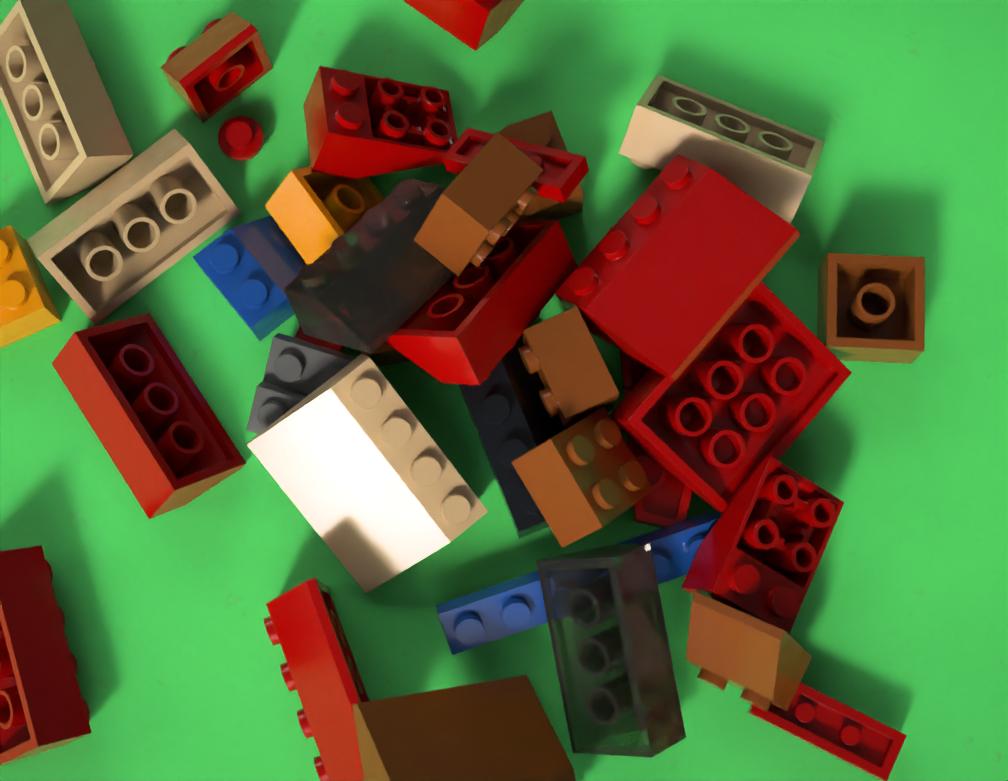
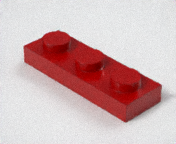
[442,127,589,203]
[747,682,907,781]

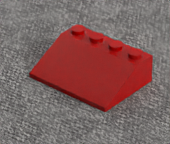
[555,154,800,382]
[610,281,852,515]

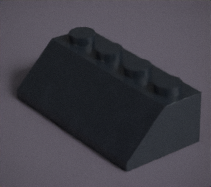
[458,333,575,538]

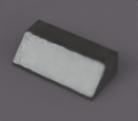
[283,179,454,354]
[536,543,686,758]

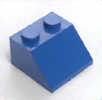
[193,216,332,341]

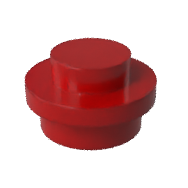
[218,116,264,161]

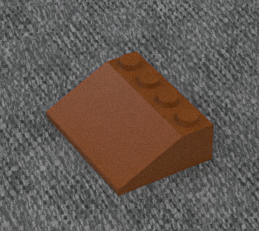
[352,675,576,781]

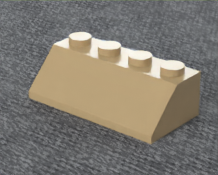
[0,0,134,205]
[619,74,825,224]
[26,129,241,325]

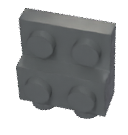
[247,333,357,434]

